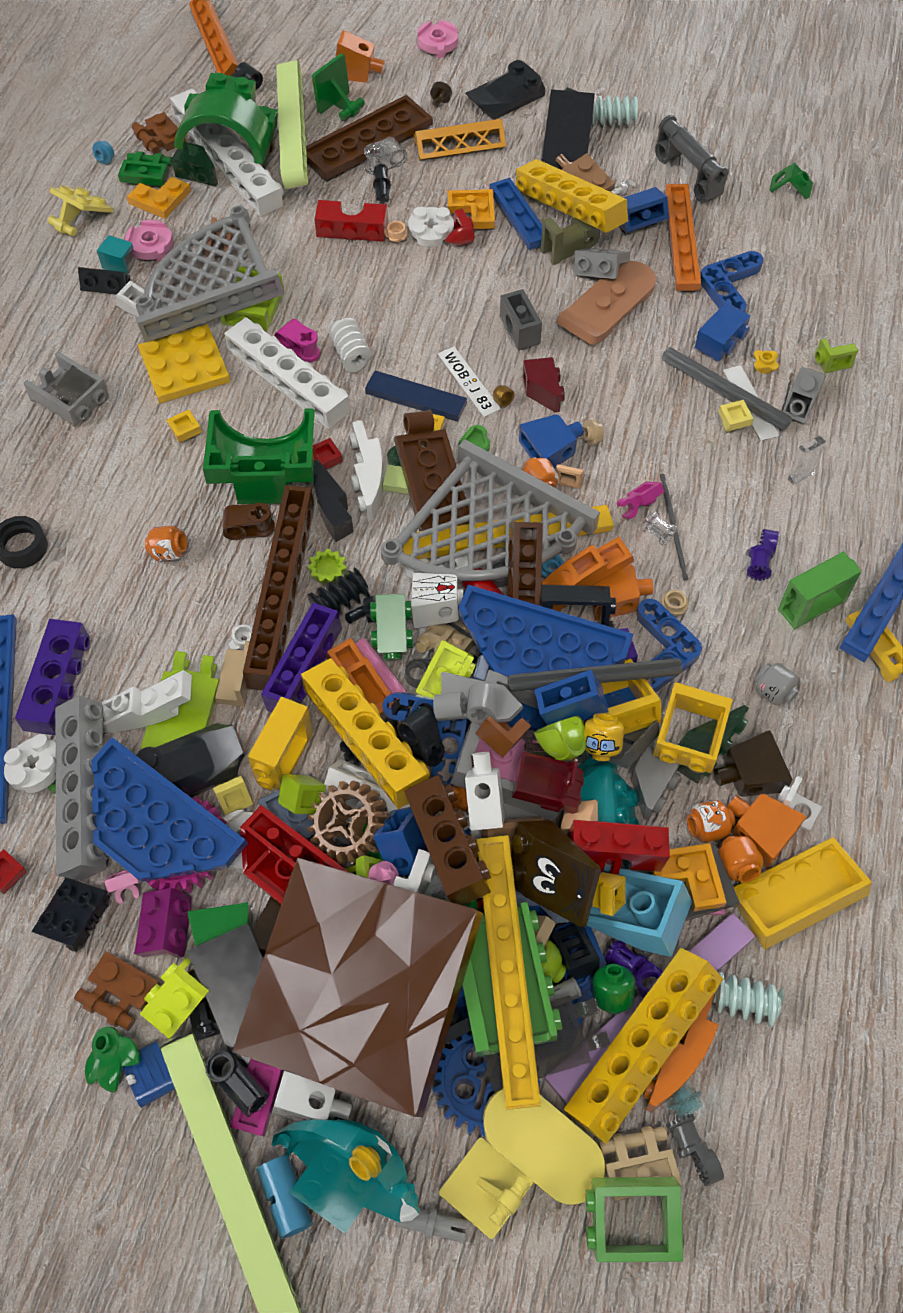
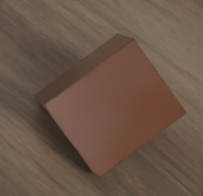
[475,716,531,758]

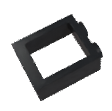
[541,585,616,628]

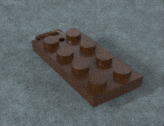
[394,410,470,531]

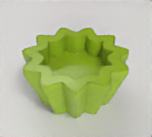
[307,549,347,586]

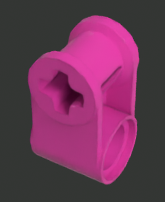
[274,319,321,362]

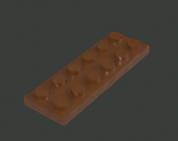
[306,95,433,180]

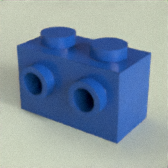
[620,187,669,233]
[695,302,751,361]
[534,669,609,725]

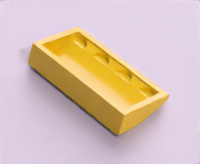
[733,837,872,950]

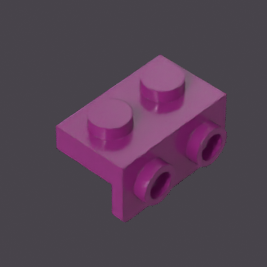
[134,888,192,958]

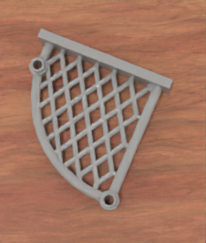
[135,205,284,343]
[380,439,600,581]

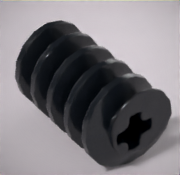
[307,567,370,615]

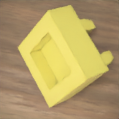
[718,400,754,432]
[213,776,253,816]

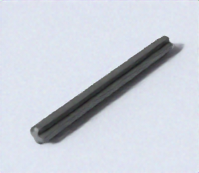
[662,347,792,430]
[507,658,682,692]

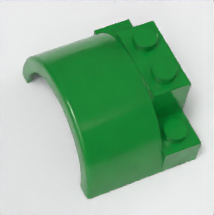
[174,73,278,164]
[203,408,315,504]

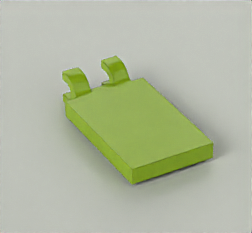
[140,651,219,750]

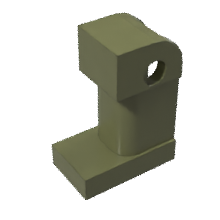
[541,217,600,265]

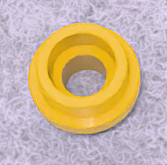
[349,1145,382,1181]

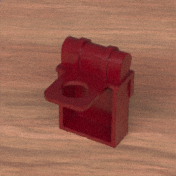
[512,751,584,814]

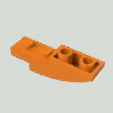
[541,537,634,611]
[643,993,719,1112]

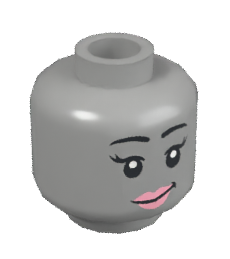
[754,663,799,705]

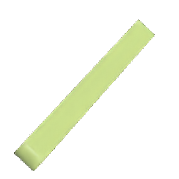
[276,60,308,190]
[161,1033,302,1313]

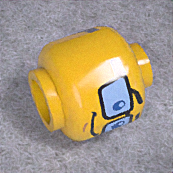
[584,713,624,761]

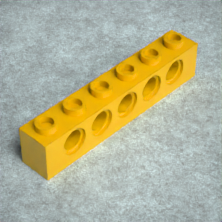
[515,159,628,233]
[301,658,430,809]
[563,948,724,1144]

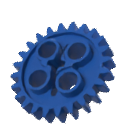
[433,1033,541,1139]

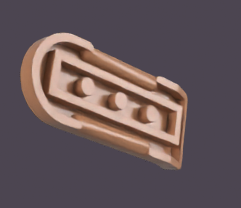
[556,261,656,345]

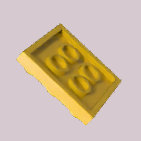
[138,324,231,404]

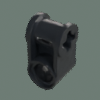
[397,706,445,767]

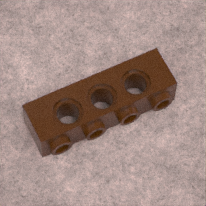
[507,522,543,606]
[404,775,492,906]

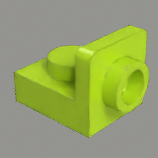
[815,338,858,373]

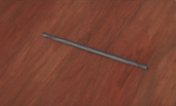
[660,474,688,581]

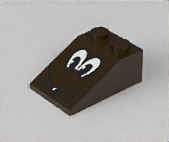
[511,820,601,927]

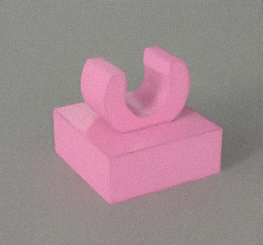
[104,869,140,904]

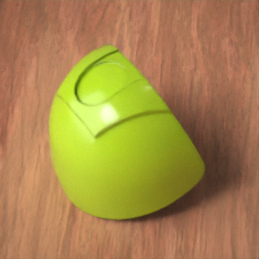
[534,716,586,761]

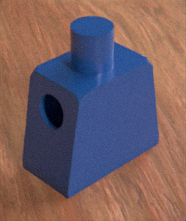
[519,414,584,468]
[373,807,427,879]

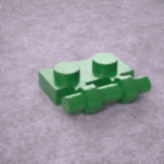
[118,151,173,186]

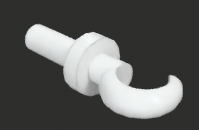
[611,180,636,195]

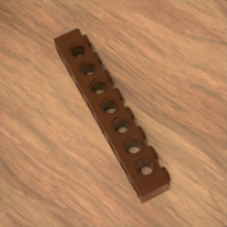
[243,485,314,690]

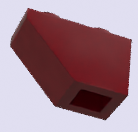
[522,357,565,412]

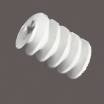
[328,318,371,372]

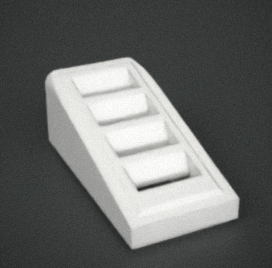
[116,281,168,317]

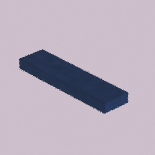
[365,370,467,422]

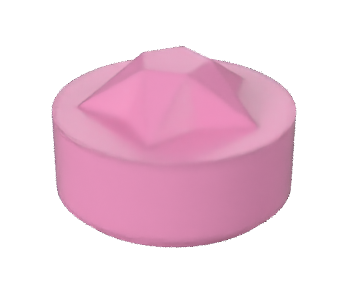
[369,861,399,885]

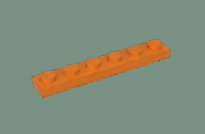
[189,0,238,76]
[665,184,701,291]

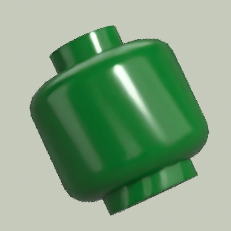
[593,964,635,1014]

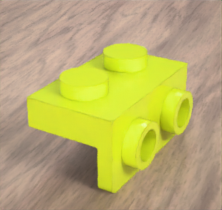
[415,639,476,698]
[140,958,209,1039]

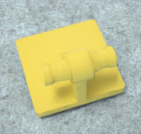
[48,185,114,237]
[439,1138,533,1240]

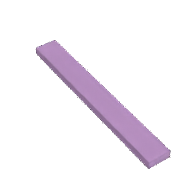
[545,913,755,1105]

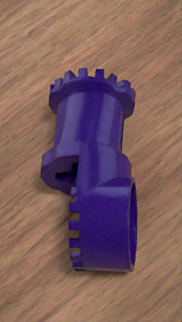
[747,529,779,581]
[604,940,663,998]

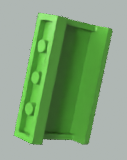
[462,902,562,1057]

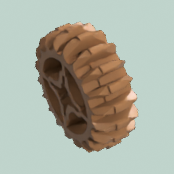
[307,780,390,865]

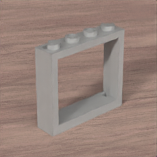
[450,670,590,820]

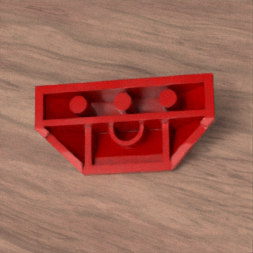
[240,805,350,904]

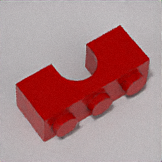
[314,200,388,242]
[567,820,670,872]

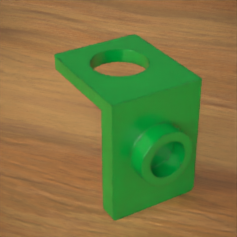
[769,162,813,199]

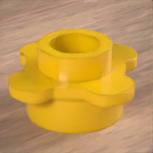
[753,350,779,374]

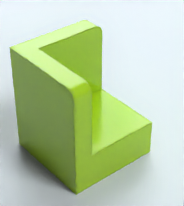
[278,774,326,814]

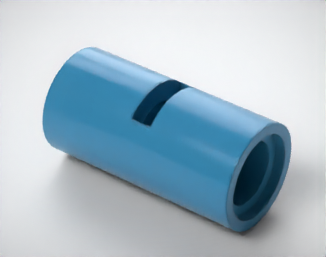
[256,1155,313,1239]

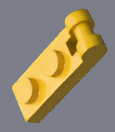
[845,609,903,682]

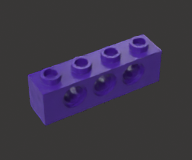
[261,602,342,713]
[15,618,90,736]

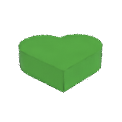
[458,425,490,452]

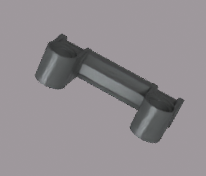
[655,115,728,203]

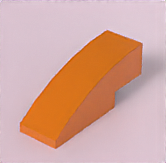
[327,638,395,715]

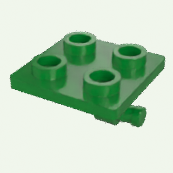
[312,54,365,121]

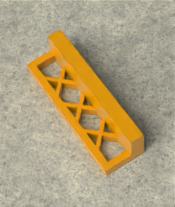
[413,119,506,160]

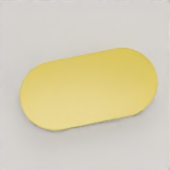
[483,1088,605,1205]

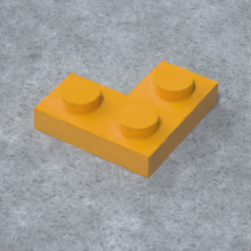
[127,177,191,219]
[447,189,495,229]
[651,843,727,912]

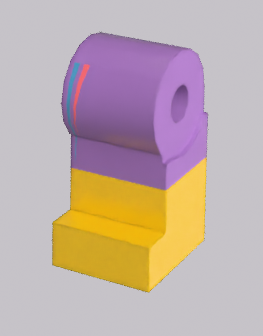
[592,872,626,916]

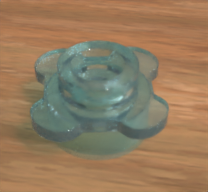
[668,1088,703,1118]

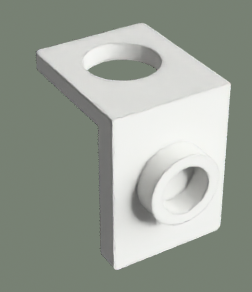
[777,776,822,832]

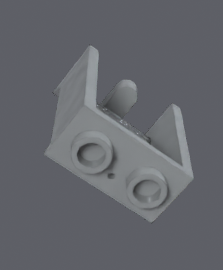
[24,351,108,427]

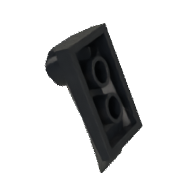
[465,60,545,120]
[136,723,245,797]

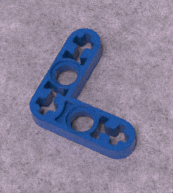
[700,251,764,312]
[637,599,702,693]
[383,692,469,786]

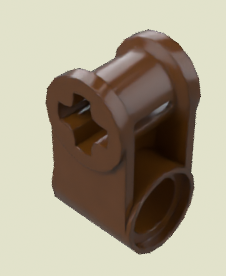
[223,503,275,540]

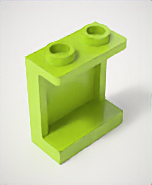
[220,266,284,332]

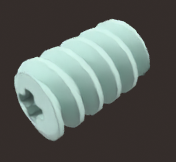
[592,95,638,126]
[711,971,784,1027]

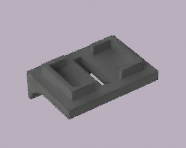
[591,720,659,769]

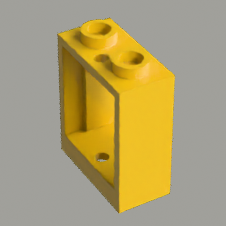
[592,659,662,735]
[653,682,733,773]
[248,697,313,790]

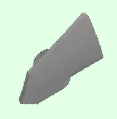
[433,672,523,724]

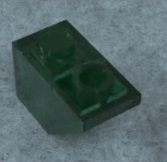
[171,142,218,187]

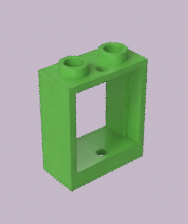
[778,551,862,630]
[586,1177,683,1262]

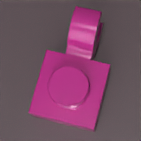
[617,481,665,519]

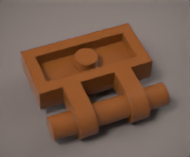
[132,112,186,154]
[74,952,161,1031]

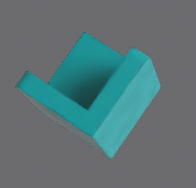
[97,235,133,274]

